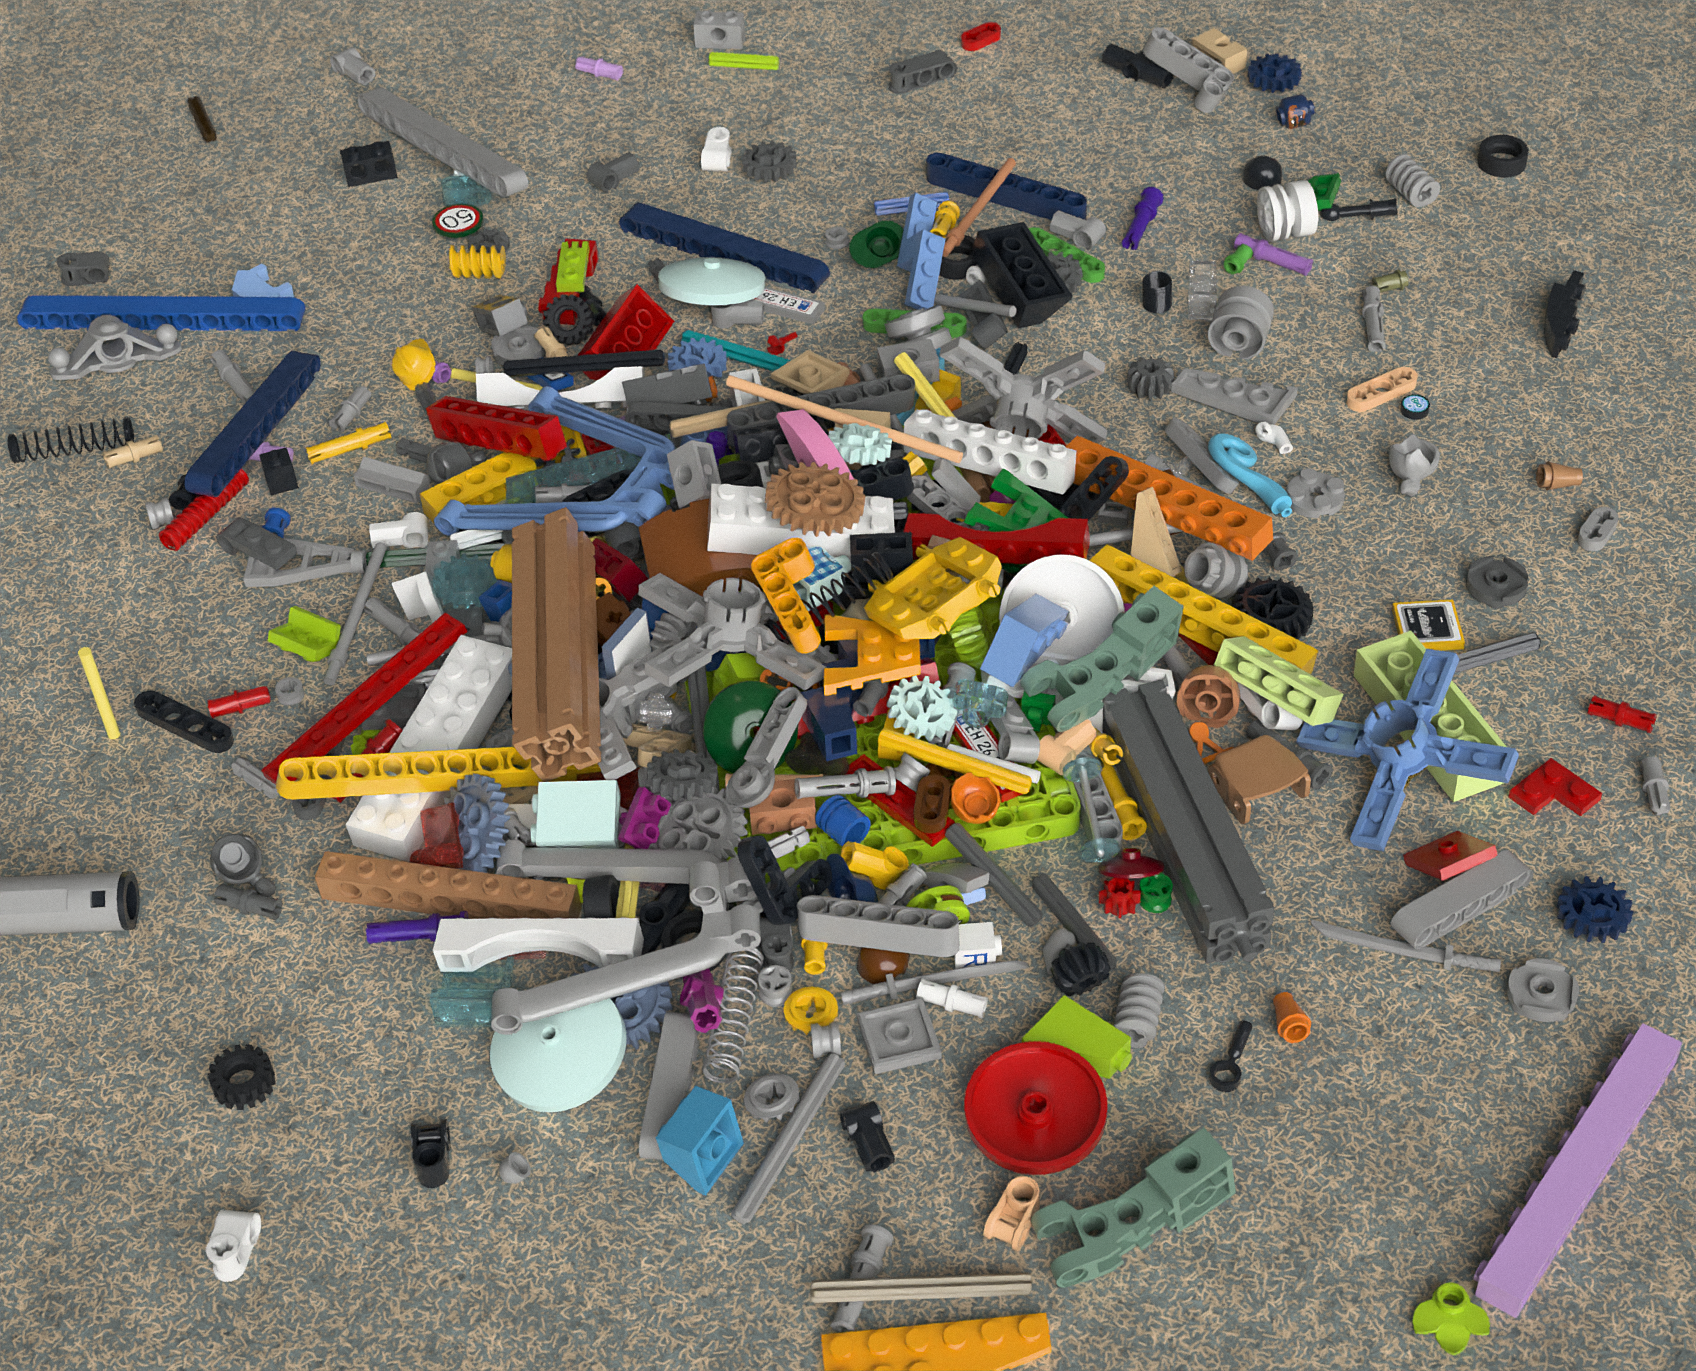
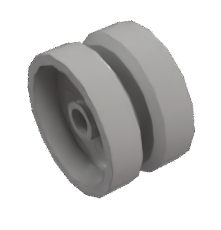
[884,305,952,349]

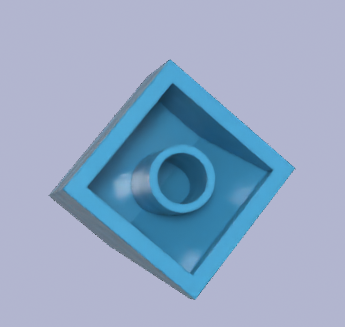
[656,1086,744,1196]

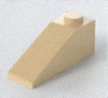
[1131,487,1182,577]

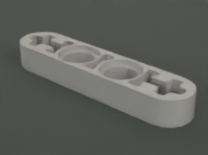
[1165,418,1240,494]
[907,475,989,531]

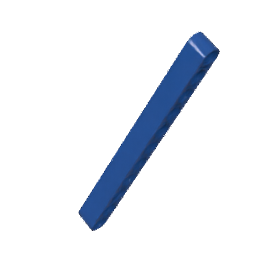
[17,295,305,331]

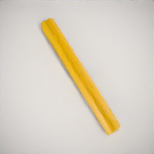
[878,728,1032,794]

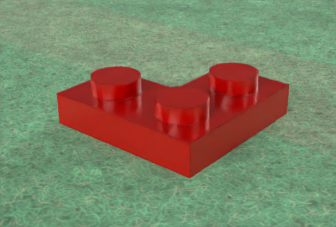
[1508,758,1603,816]

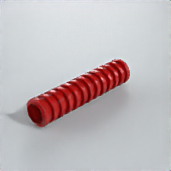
[159,468,249,551]

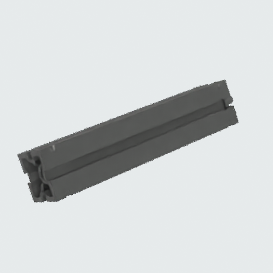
[1102,680,1275,964]

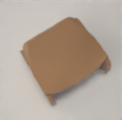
[1208,735,1311,824]

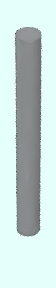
[934,294,1017,317]

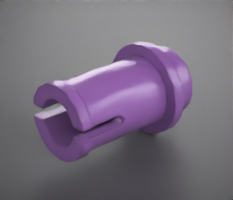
[432,361,451,383]

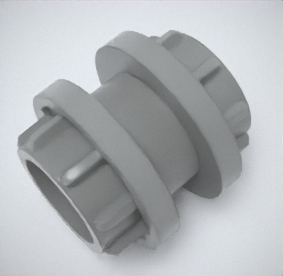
[1185,543,1248,599]

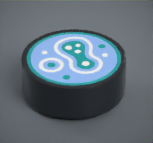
[1400,394,1430,420]

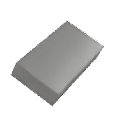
[932,457,981,510]

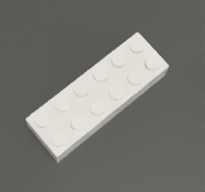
[707,483,895,562]

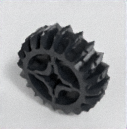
[1231,576,1314,640]

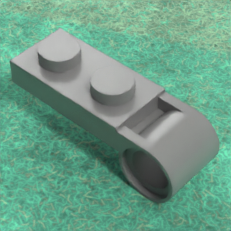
[981,692,1040,764]

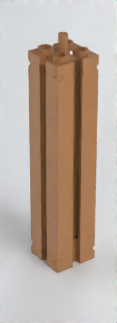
[512,507,601,782]

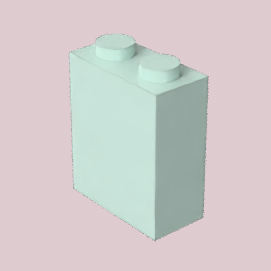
[531,780,621,849]

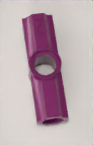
[680,968,724,1033]

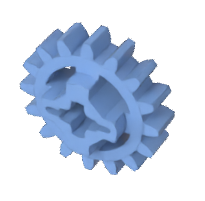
[667,337,727,378]

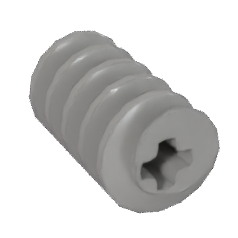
[1385,154,1440,207]
[1114,973,1165,1049]

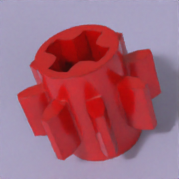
[1098,878,1141,918]

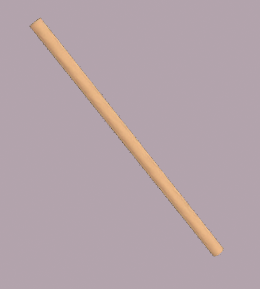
[726,375,963,464]

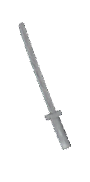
[1311,920,1501,973]
[840,960,1029,1005]

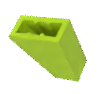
[1021,995,1132,1079]

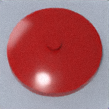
[964,1041,1108,1175]

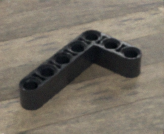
[808,413,914,501]

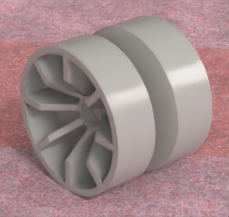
[1208,286,1274,360]

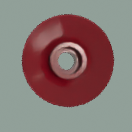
[1098,848,1165,879]

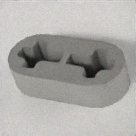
[1578,507,1619,551]

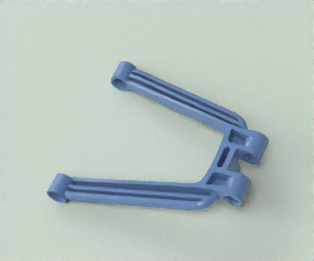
[434,387,675,536]

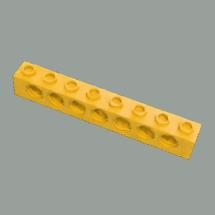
[1089,544,1319,675]

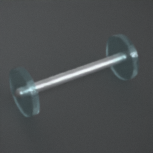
[1062,757,1120,862]

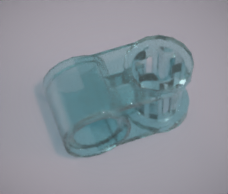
[441,175,492,207]

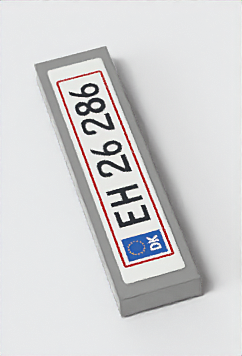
[749,287,826,325]

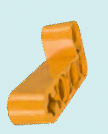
[751,537,821,653]

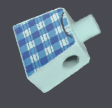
[793,546,851,611]

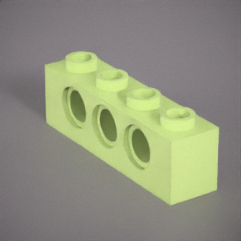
[1214,636,1344,726]

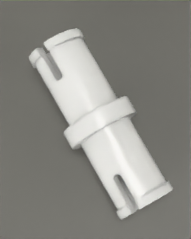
[916,978,988,1019]

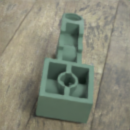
[1020,586,1184,732]
[1031,1127,1236,1288]

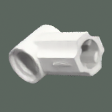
[369,512,428,549]

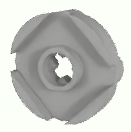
[491,325,546,365]
[1286,468,1345,518]
[1507,958,1579,1022]

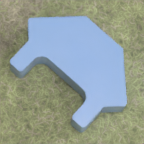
[232,264,294,297]

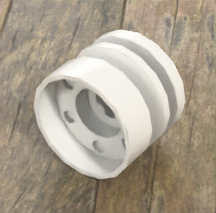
[1257,180,1318,242]

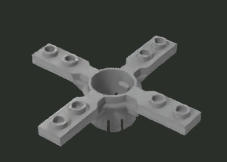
[939,336,1108,443]
[638,573,827,690]
[485,637,681,780]

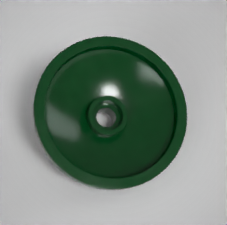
[702,680,798,774]

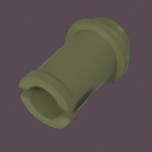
[1372,269,1409,293]

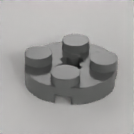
[1466,556,1528,609]

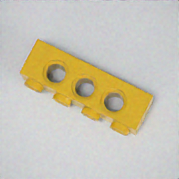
[420,452,539,523]

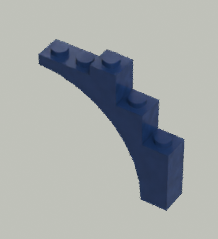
[801,638,935,761]

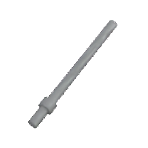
[323,542,387,685]

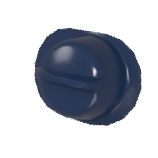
[826,853,878,903]

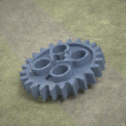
[435,774,510,873]
[573,964,673,1054]

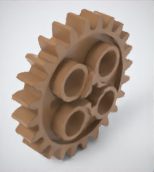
[765,462,866,537]

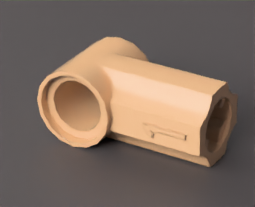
[1037,719,1097,775]

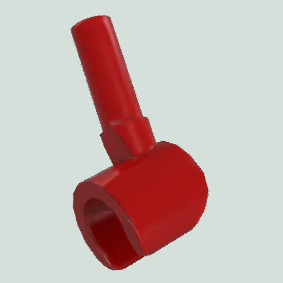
[767,332,798,355]

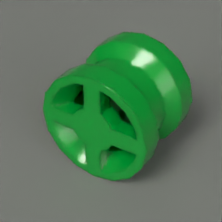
[1139,873,1173,913]

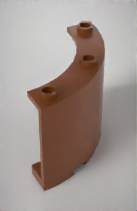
[639,498,763,597]

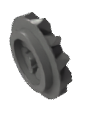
[468,228,510,253]

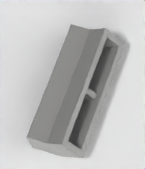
[354,456,431,504]

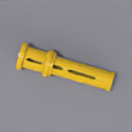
[930,200,960,238]
[1095,759,1147,840]

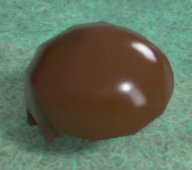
[856,947,910,984]

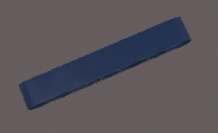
[926,153,1087,220]

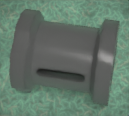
[1263,532,1298,571]

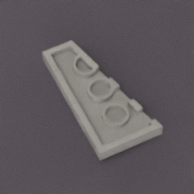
[1171,368,1297,425]

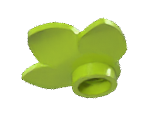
[1412,1282,1490,1355]

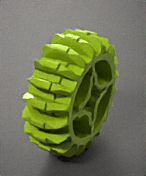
[949,605,992,668]

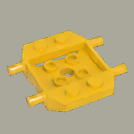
[864,537,1002,639]

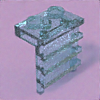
[429,956,515,1028]

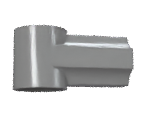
[330,47,376,85]
[1050,210,1106,250]
[711,301,765,329]

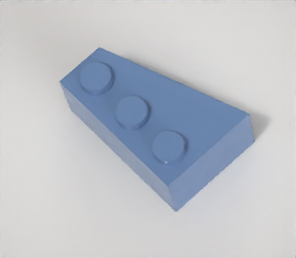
[980,593,1069,687]

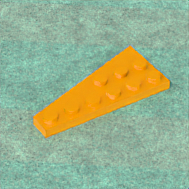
[821,1313,1051,1371]

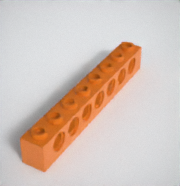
[1065,435,1273,561]

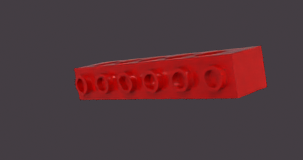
[426,396,567,461]

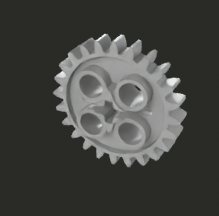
[649,787,748,862]

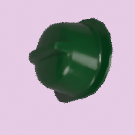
[849,221,904,269]

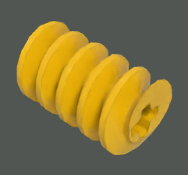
[449,245,506,279]

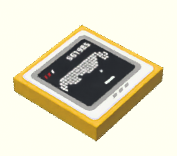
[1392,599,1465,651]

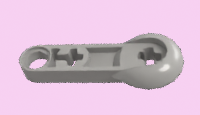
[726,687,807,808]

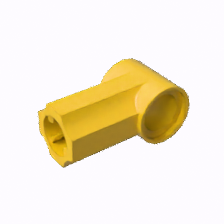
[840,841,909,890]

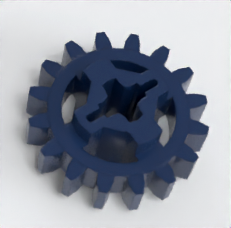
[1248,53,1302,93]
[1556,876,1633,943]

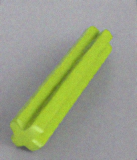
[709,52,779,70]

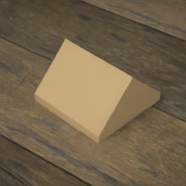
[771,350,849,394]

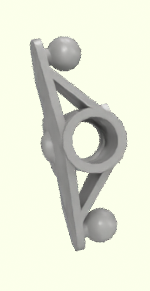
[48,315,182,380]

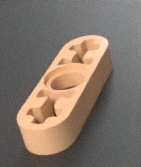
[1346,367,1418,412]

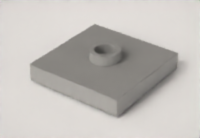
[857,998,942,1074]

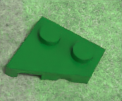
[1308,173,1341,211]

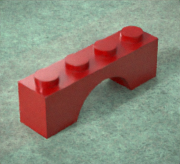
[538,238,599,325]

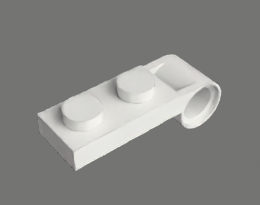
[1237,682,1303,730]

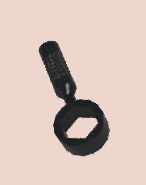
[1209,1021,1253,1092]

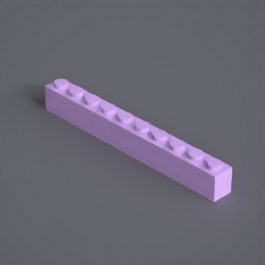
[1473,1023,1682,1318]

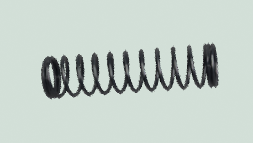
[7,417,134,464]
[764,551,893,645]

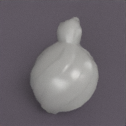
[1389,434,1440,497]

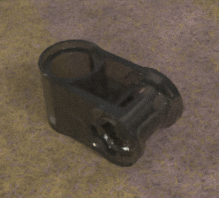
[785,732,850,776]

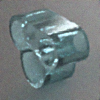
[953,679,1008,728]

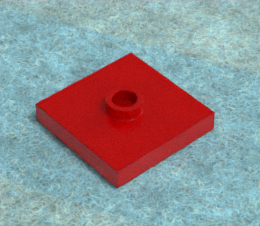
[1403,831,1498,881]

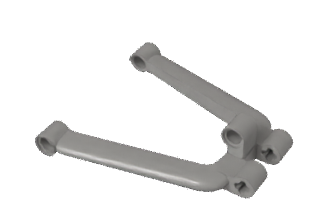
[491,840,761,1035]

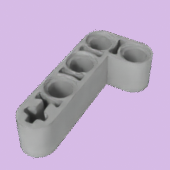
[1143,27,1234,113]

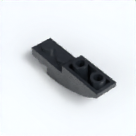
[1544,270,1586,358]

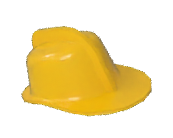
[391,338,436,391]

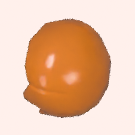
[950,772,1001,824]

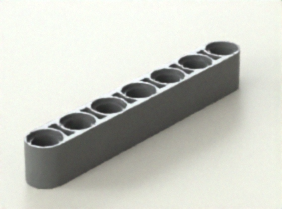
[727,374,915,447]

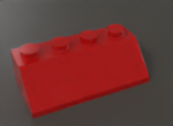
[577,284,675,381]

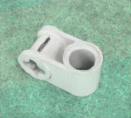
[701,127,732,171]
[206,1210,261,1282]

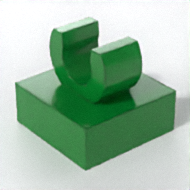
[1022,691,1056,732]

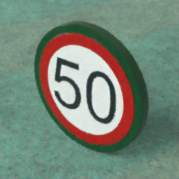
[432,204,484,238]

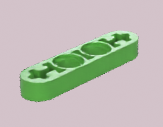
[1028,227,1105,283]
[862,309,967,337]

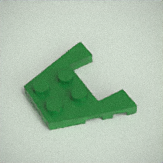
[964,468,1068,532]

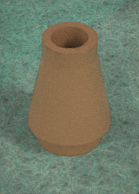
[1536,461,1583,491]

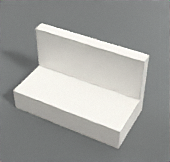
[392,572,444,623]

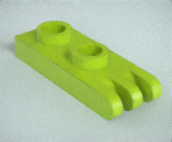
[556,241,589,292]

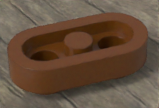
[914,775,951,833]

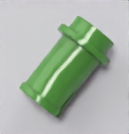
[1224,244,1253,274]

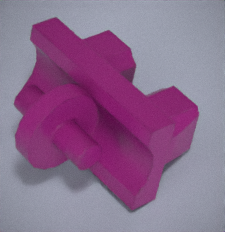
[618,787,671,849]

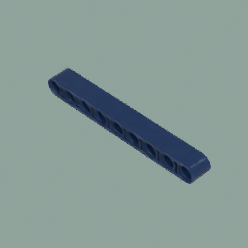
[619,203,830,294]
[185,351,321,497]

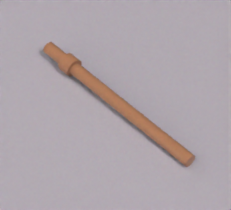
[943,158,1016,257]

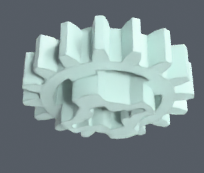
[828,423,892,466]
[886,675,958,742]

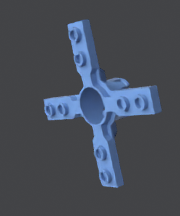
[1296,649,1519,851]

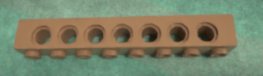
[315,851,582,919]

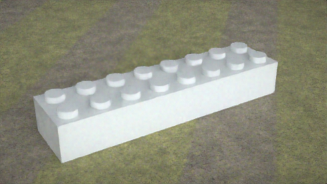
[346,635,512,862]

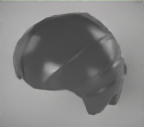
[426,442,487,484]
[210,834,276,897]

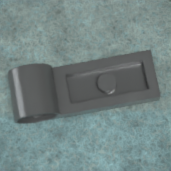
[959,280,1008,349]
[216,517,297,570]

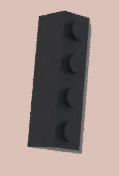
[971,222,1073,329]

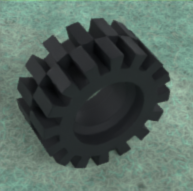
[543,294,595,345]
[208,1044,276,1110]

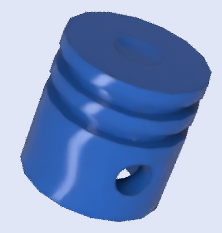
[815,795,871,847]

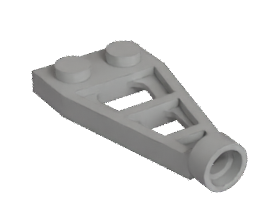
[243,538,367,587]

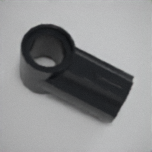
[839,1101,895,1173]

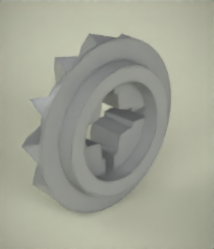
[744,1073,800,1123]

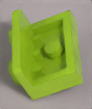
[268,606,341,662]

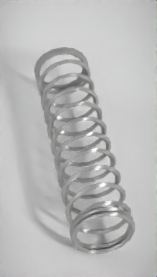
[702,948,763,1084]

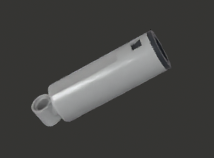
[0,871,140,936]

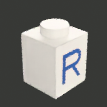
[954,922,1002,969]

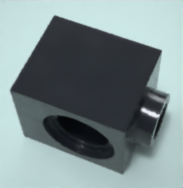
[259,447,298,496]

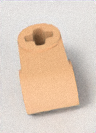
[984,1176,1040,1251]

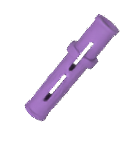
[1234,233,1313,276]

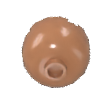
[1176,665,1240,728]

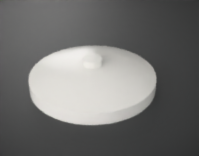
[999,555,1125,657]

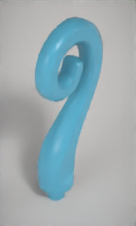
[1208,433,1292,517]

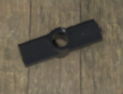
[1102,43,1174,89]
[639,883,691,955]

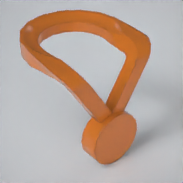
[1188,722,1234,764]

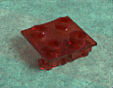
[409,802,464,869]

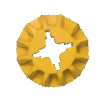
[783,987,838,1036]

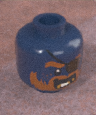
[1276,94,1315,129]

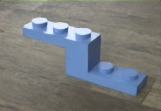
[897,192,945,309]

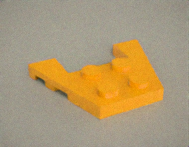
[824,615,921,695]

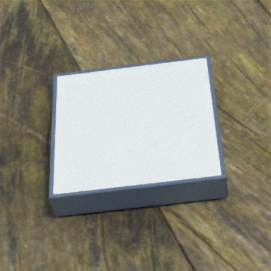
[602,608,652,680]

